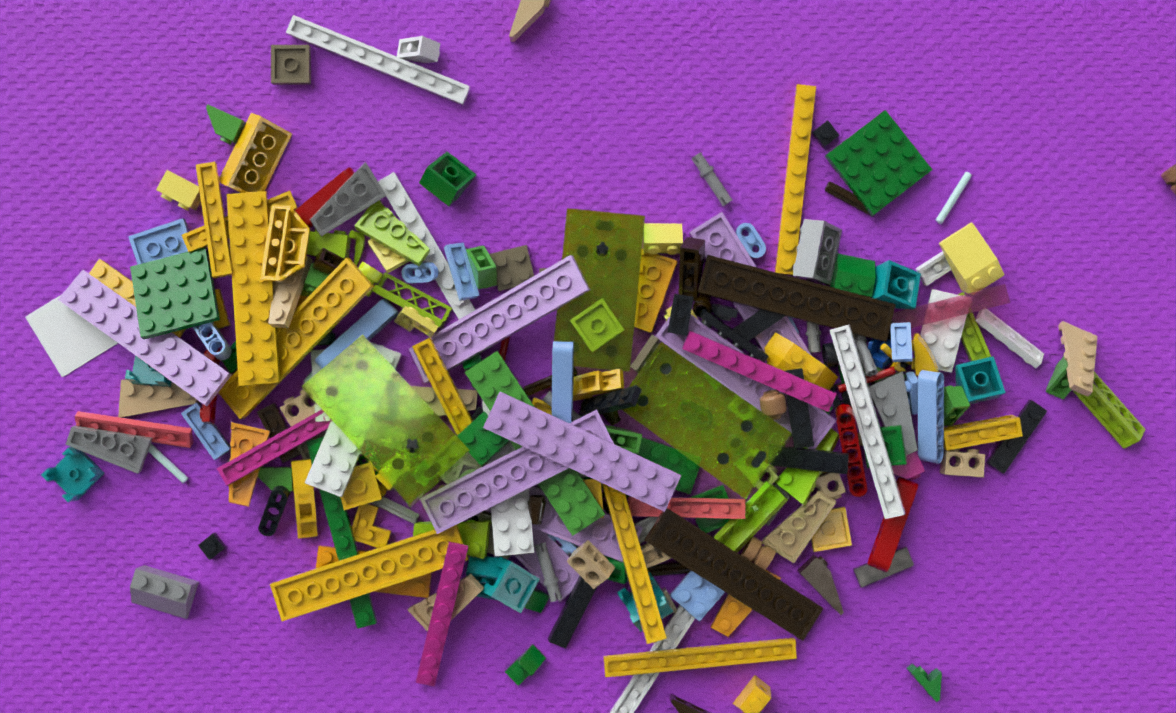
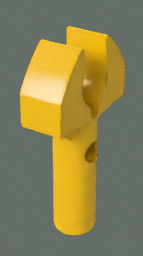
[880,343,911,372]

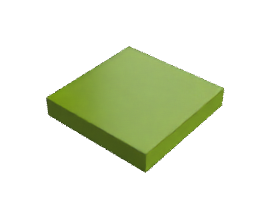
[570,298,625,353]

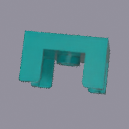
[125,355,172,387]
[41,447,105,502]
[482,557,540,613]
[617,572,674,632]

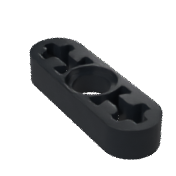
[258,486,290,536]

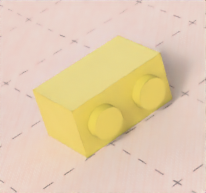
[156,170,201,211]
[643,223,683,255]

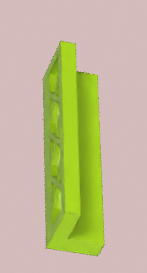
[372,272,452,328]
[1073,372,1145,449]
[714,481,788,553]

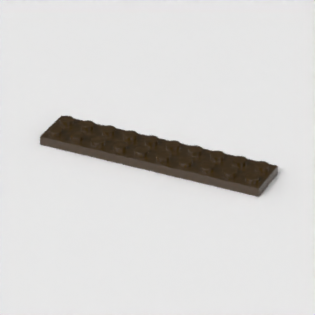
[697,255,896,342]
[644,508,824,641]

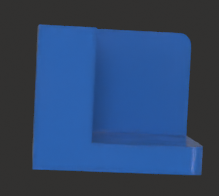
[868,339,892,369]

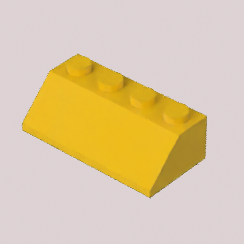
[219,113,292,193]

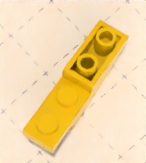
[911,333,939,376]
[573,369,624,401]
[291,459,318,539]

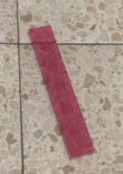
[891,284,1010,328]

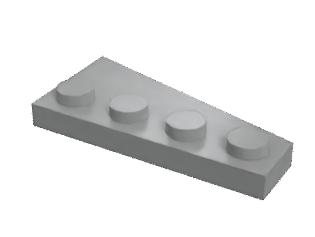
[310,162,387,236]
[868,371,918,455]
[65,426,153,474]

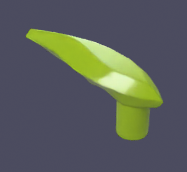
[349,230,365,266]

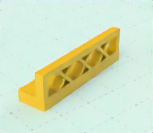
[944,415,1023,451]

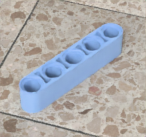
[315,298,399,375]
[193,322,232,360]
[552,341,574,423]
[918,370,944,464]

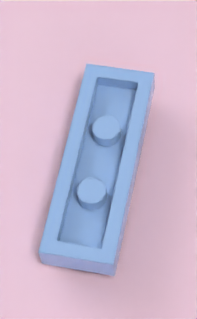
[444,243,479,301]
[181,402,231,460]

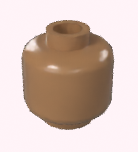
[759,390,787,420]

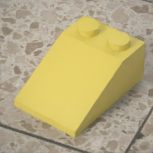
[939,223,1005,296]

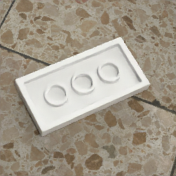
[914,289,971,373]

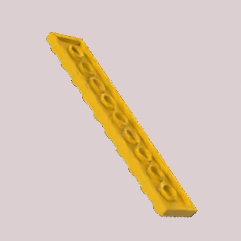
[227,191,280,387]
[218,258,374,419]
[270,525,468,621]

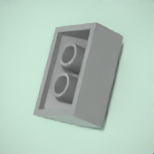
[793,219,842,285]
[130,565,199,619]

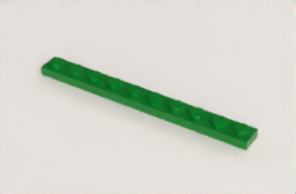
[306,437,377,629]

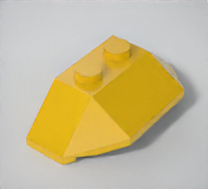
[260,205,310,282]
[764,332,838,390]

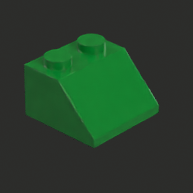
[419,152,477,206]
[830,253,876,297]

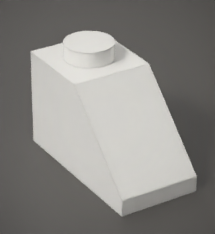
[397,36,440,63]

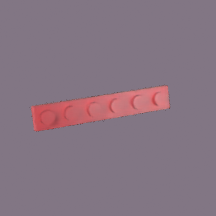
[75,411,193,448]
[628,497,746,519]

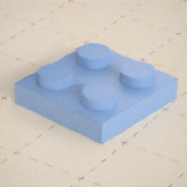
[670,571,725,622]

